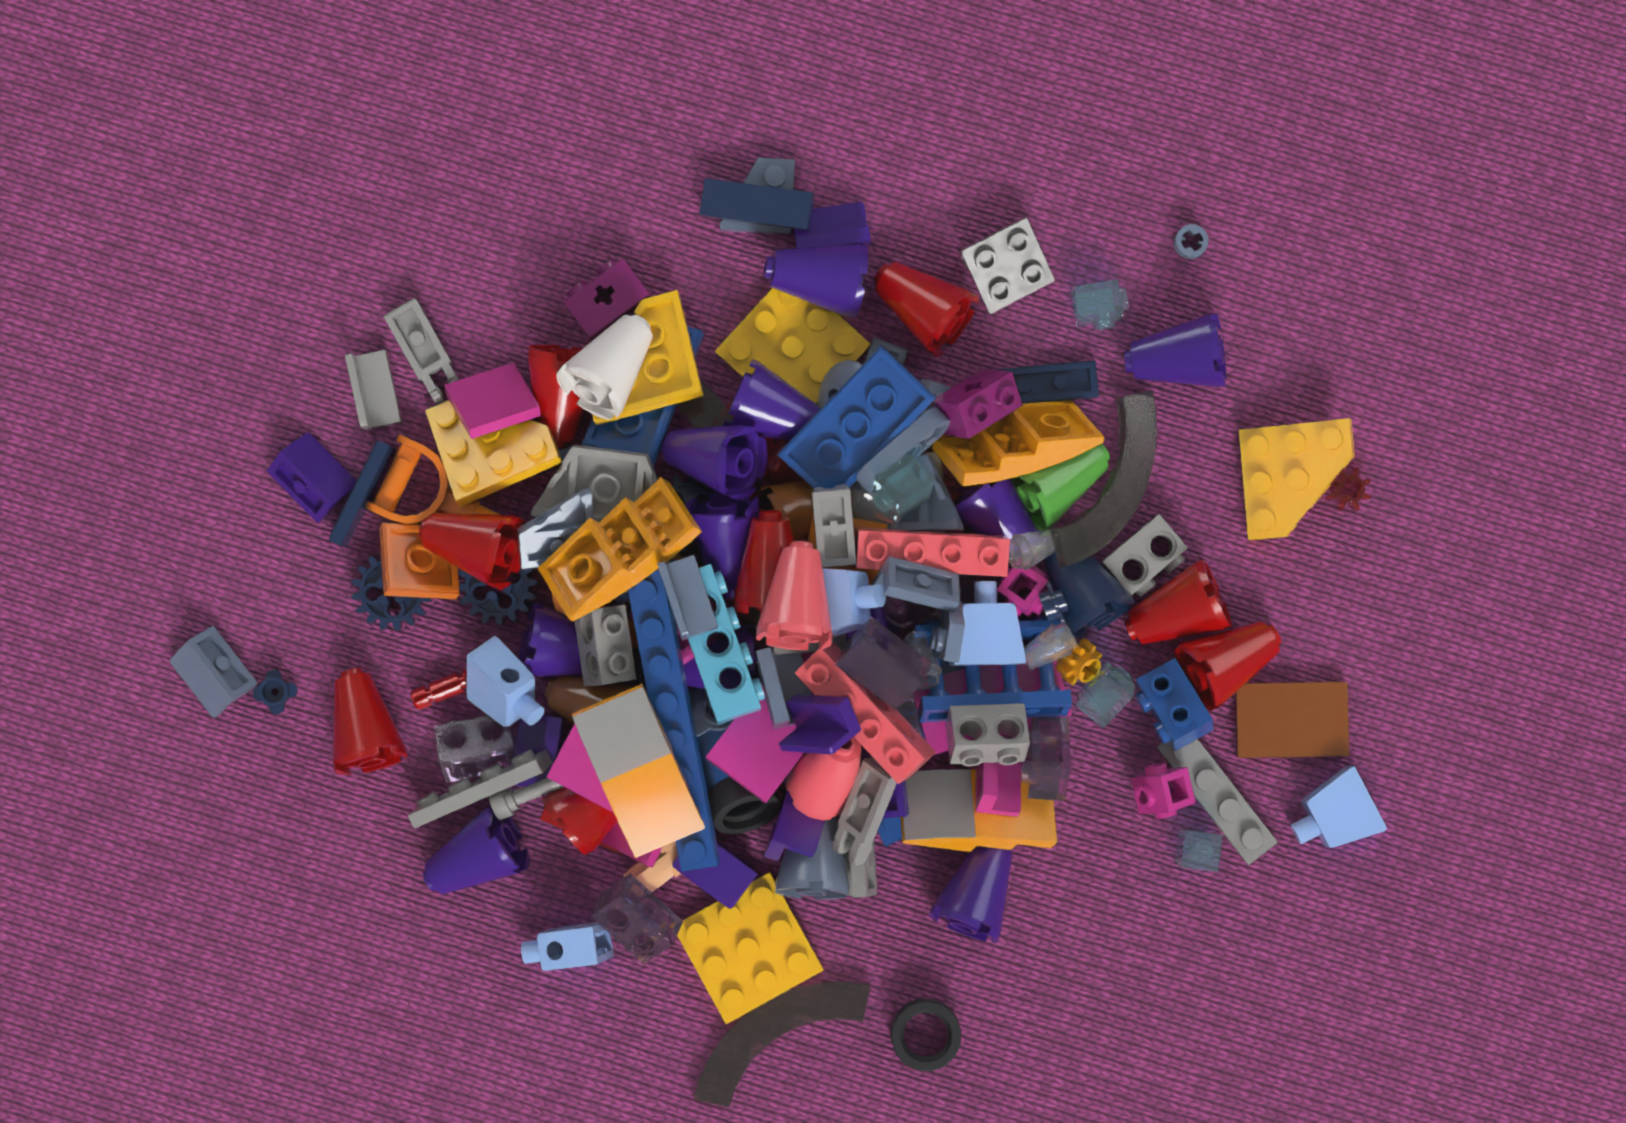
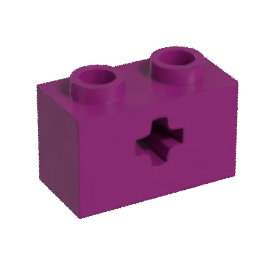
[563,259,650,341]
[931,368,1023,439]

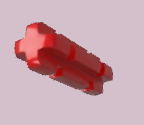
[410,668,467,710]

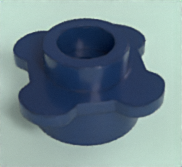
[1038,581,1069,625]
[253,670,298,714]

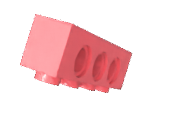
[853,527,1010,577]
[795,642,936,784]

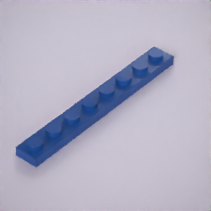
[628,569,721,871]

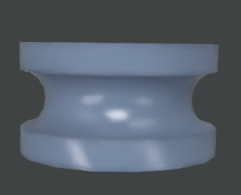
[1174,224,1209,259]

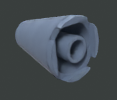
[775,816,849,900]

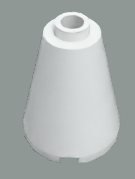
[556,315,653,420]

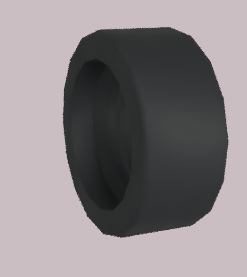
[708,777,781,834]
[891,998,961,1071]

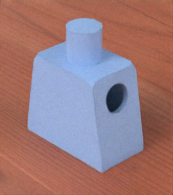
[823,568,886,638]
[949,581,1026,666]
[467,636,544,727]
[1290,765,1387,848]
[521,920,614,971]

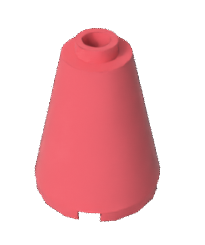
[756,541,833,650]
[785,737,861,821]

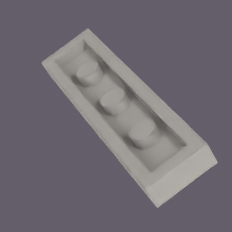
[1156,739,1278,865]
[407,750,553,829]

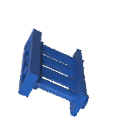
[911,616,1072,723]

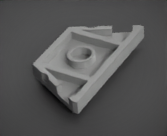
[531,445,658,522]

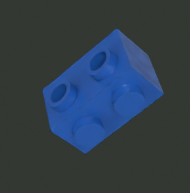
[1134,658,1214,751]

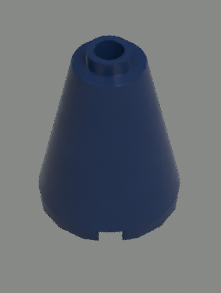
[1041,533,1135,640]

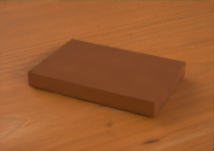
[1235,682,1349,758]

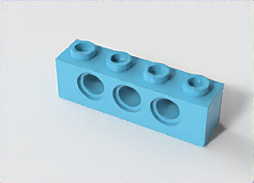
[688,564,765,725]

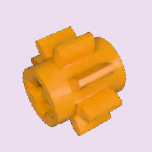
[1055,638,1102,686]

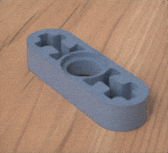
[856,407,950,494]

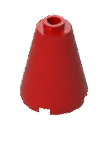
[874,262,979,357]
[527,344,584,447]
[733,510,794,615]
[419,513,525,590]
[1124,559,1233,645]
[1174,621,1281,711]
[333,668,408,775]
[542,787,618,855]

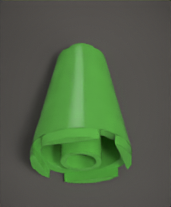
[1011,444,1110,531]

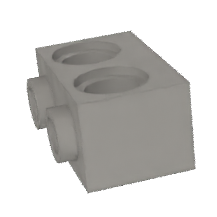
[1100,514,1188,597]
[574,605,636,686]
[945,704,1030,766]

